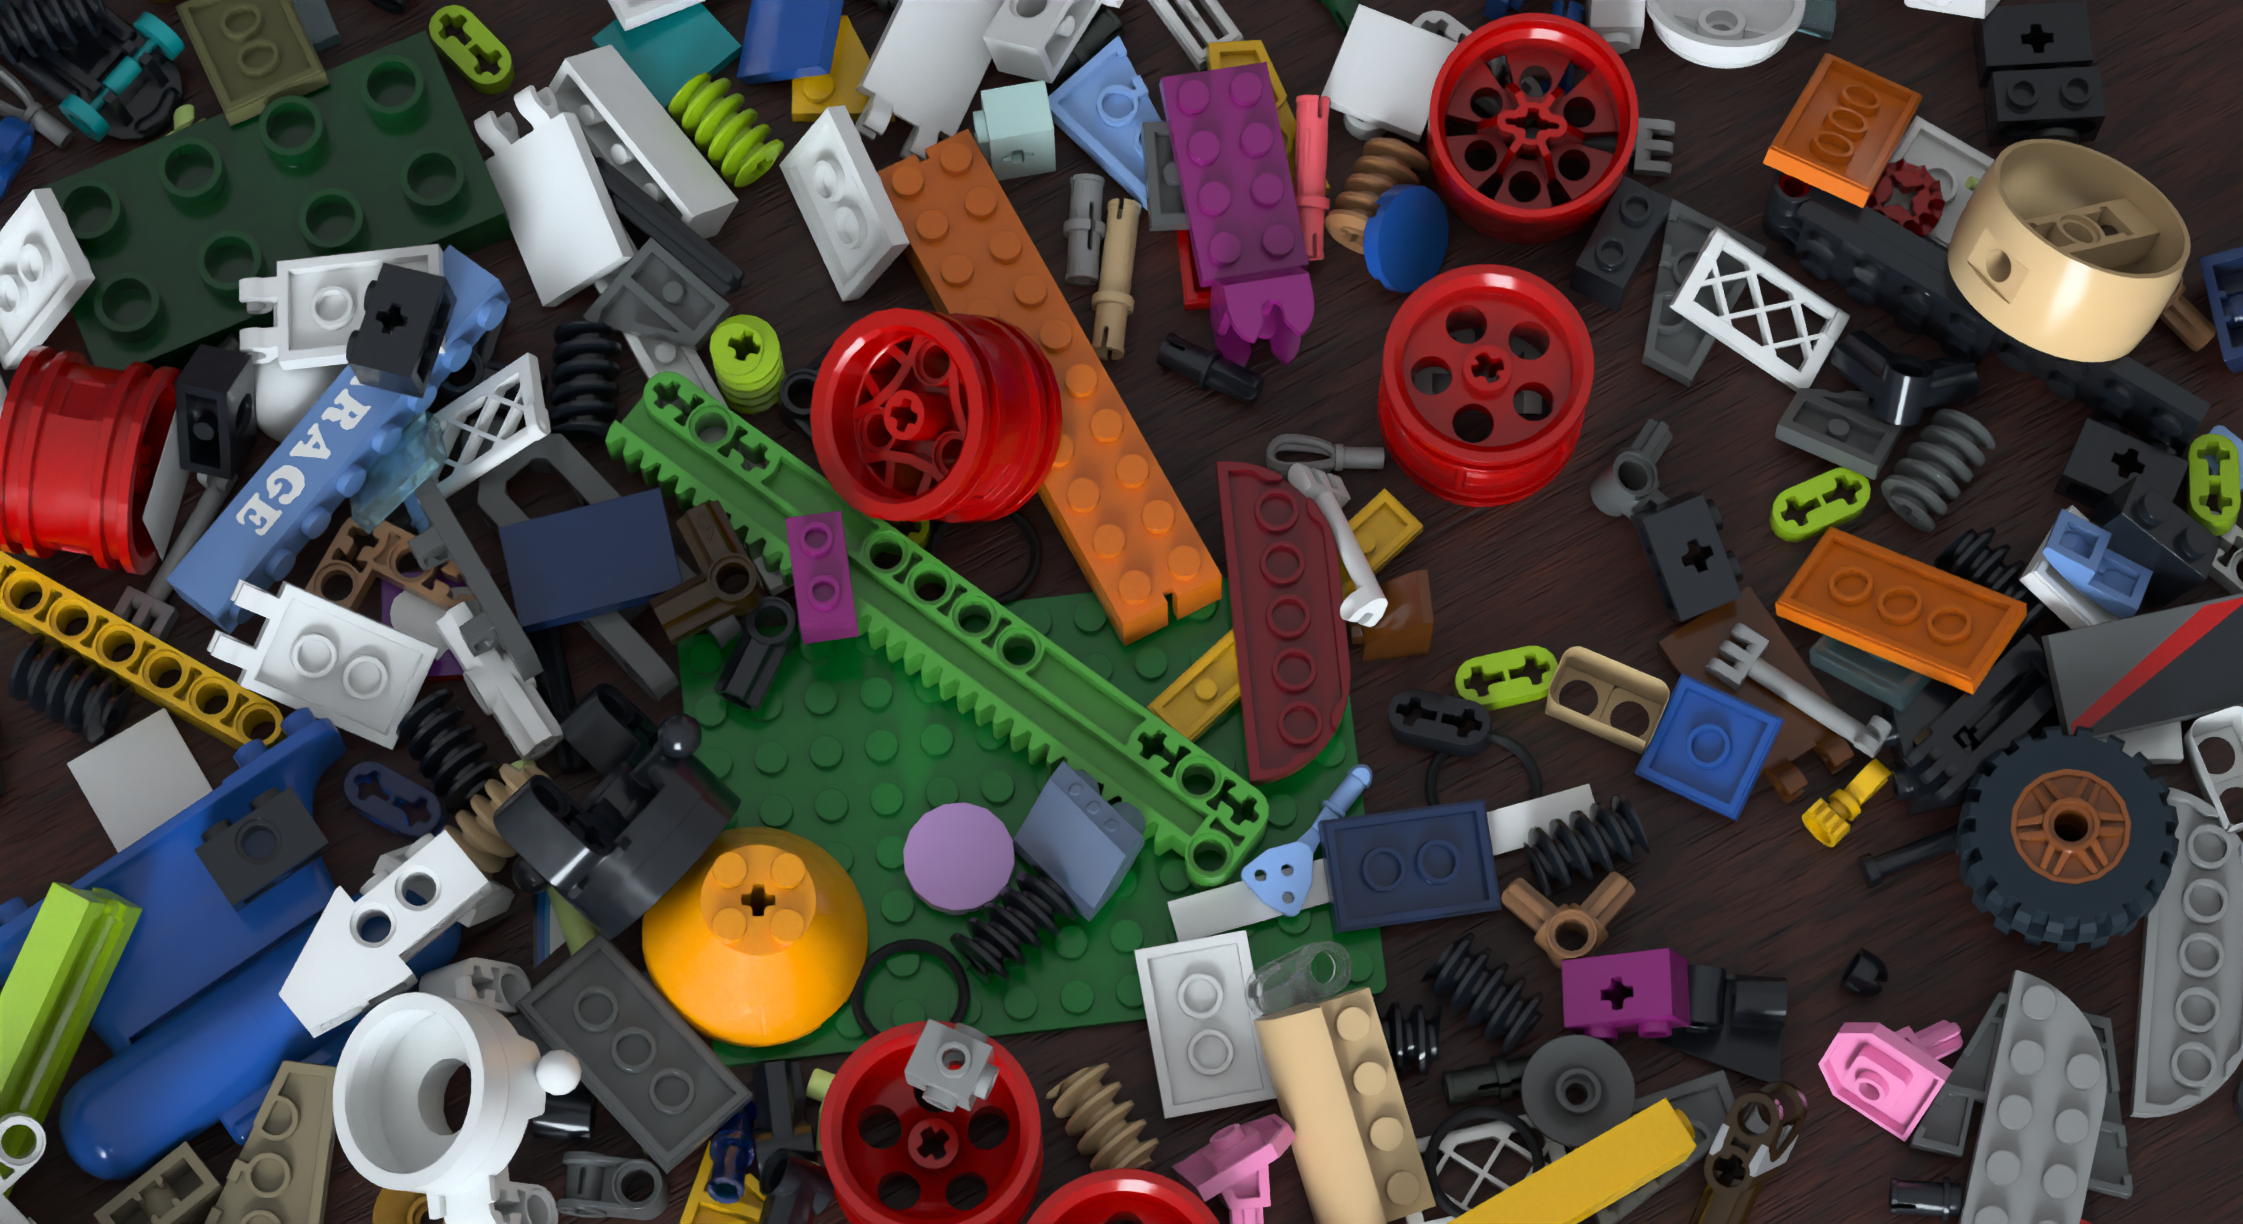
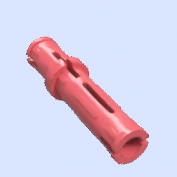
[1293,95,1331,261]

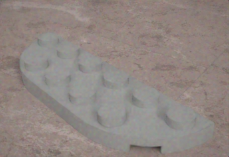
[2129,787,2243,1118]
[1958,970,2107,1224]

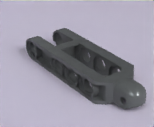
[461,415,742,703]

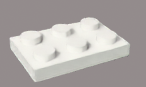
[779,105,910,302]
[0,188,95,371]
[1134,930,1277,1119]

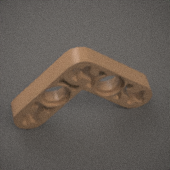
[305,513,475,611]

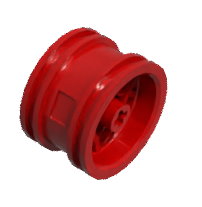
[810,308,1063,524]
[0,345,181,575]

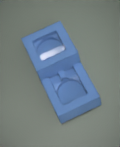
[2042,509,2153,618]

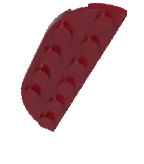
[1216,461,1351,786]

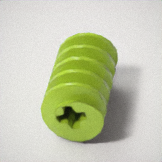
[668,72,784,188]
[710,314,786,415]

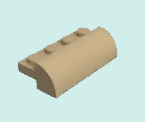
[1253,986,1436,1224]

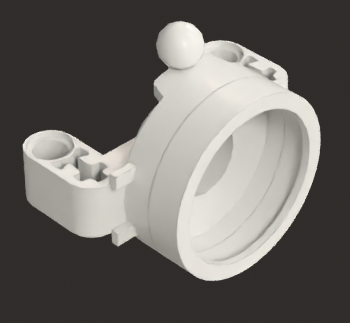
[332,957,582,1224]

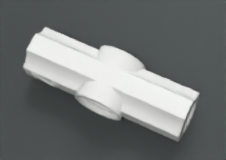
[436,600,564,762]

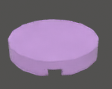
[903,802,1015,915]

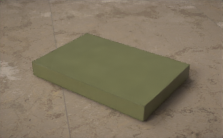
[175,0,330,127]

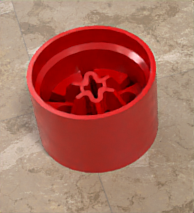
[1426,13,1639,244]

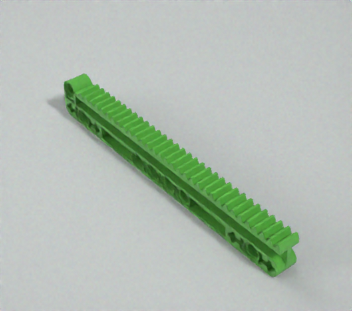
[605,371,1269,891]

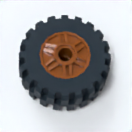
[1955,725,2179,952]

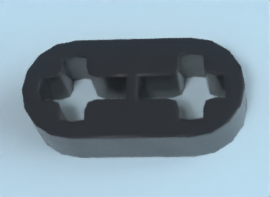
[1387,689,1493,757]

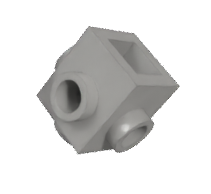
[904,1019,1000,1112]

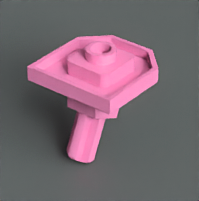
[1818,1020,1964,1142]
[1171,1113,1296,1224]

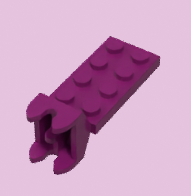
[1159,62,1314,368]

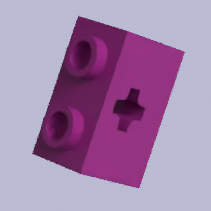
[785,510,859,644]
[1561,948,1691,1043]

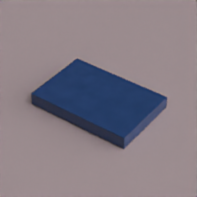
[498,488,683,634]
[1318,799,1502,934]

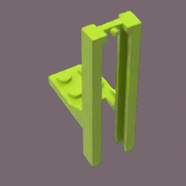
[0,882,143,1199]

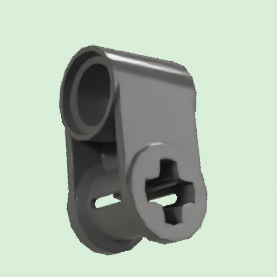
[556,1151,670,1221]

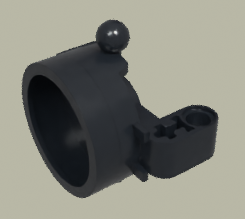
[493,683,741,939]

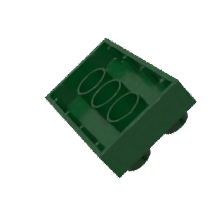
[24,30,513,372]

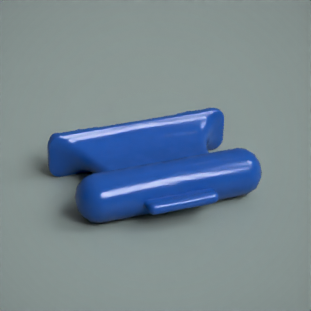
[0,707,462,1180]

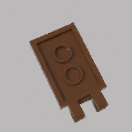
[1656,586,1854,805]

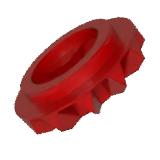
[1865,158,1945,238]

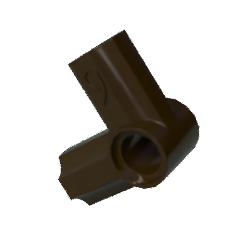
[649,500,764,646]

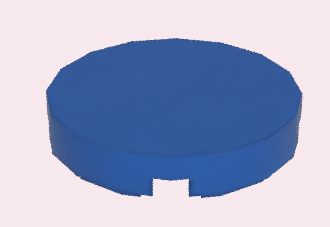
[1363,184,1449,293]

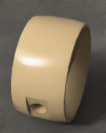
[1947,139,2191,362]

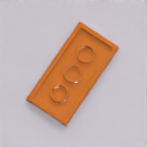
[1763,53,1923,208]
[1775,526,2027,695]

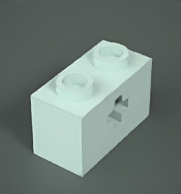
[973,80,1056,181]

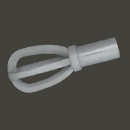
[0,65,74,149]
[1266,434,1384,479]

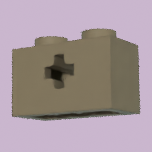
[93,1141,224,1224]

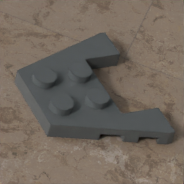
[1909,992,2133,1199]

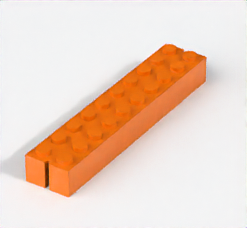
[877,129,1222,647]

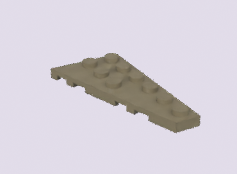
[204,1060,337,1224]

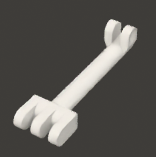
[1288,463,1388,627]

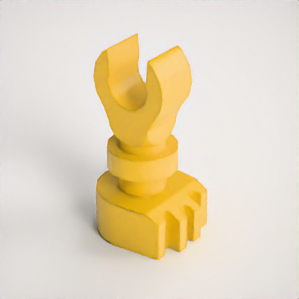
[1802,758,1892,847]

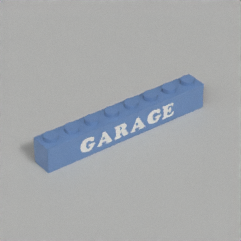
[166,245,511,634]

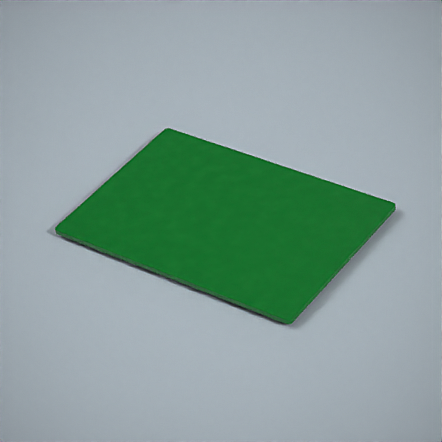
[678,578,1387,1067]

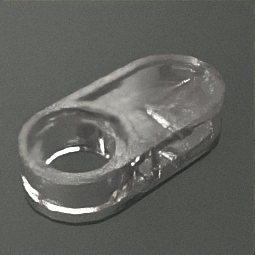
[1245,941,1353,1017]

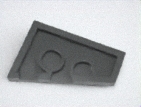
[1642,198,1767,388]
[1569,1070,1735,1224]

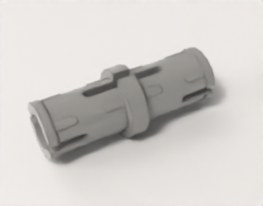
[1063,173,1106,287]

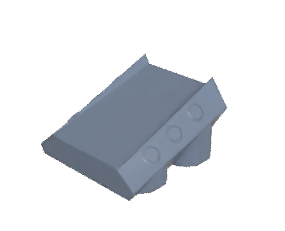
[1013,761,1145,922]

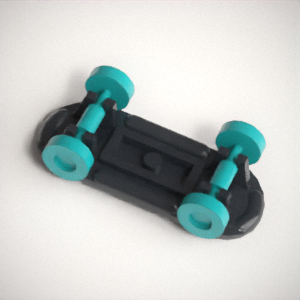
[0,0,185,142]

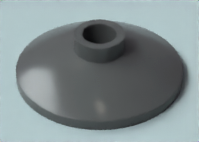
[1521,1035,1635,1148]

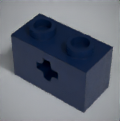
[2199,246,2243,374]

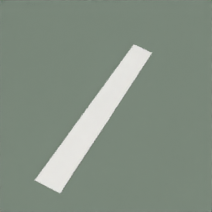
[1167,784,1595,942]

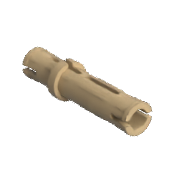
[1091,198,1142,360]

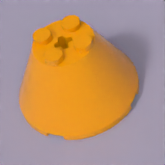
[642,827,868,1047]

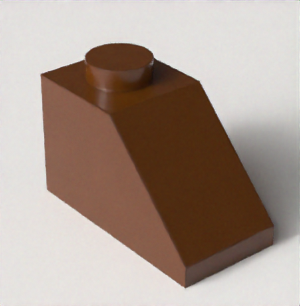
[1348,569,1434,661]

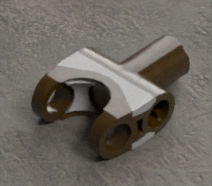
[1688,1081,1808,1224]

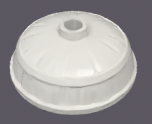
[1645,0,1806,69]

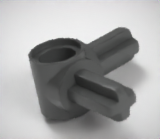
[1590,418,1673,520]

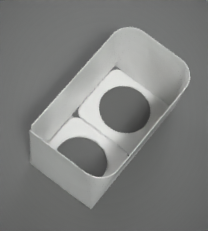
[2182,706,2243,833]

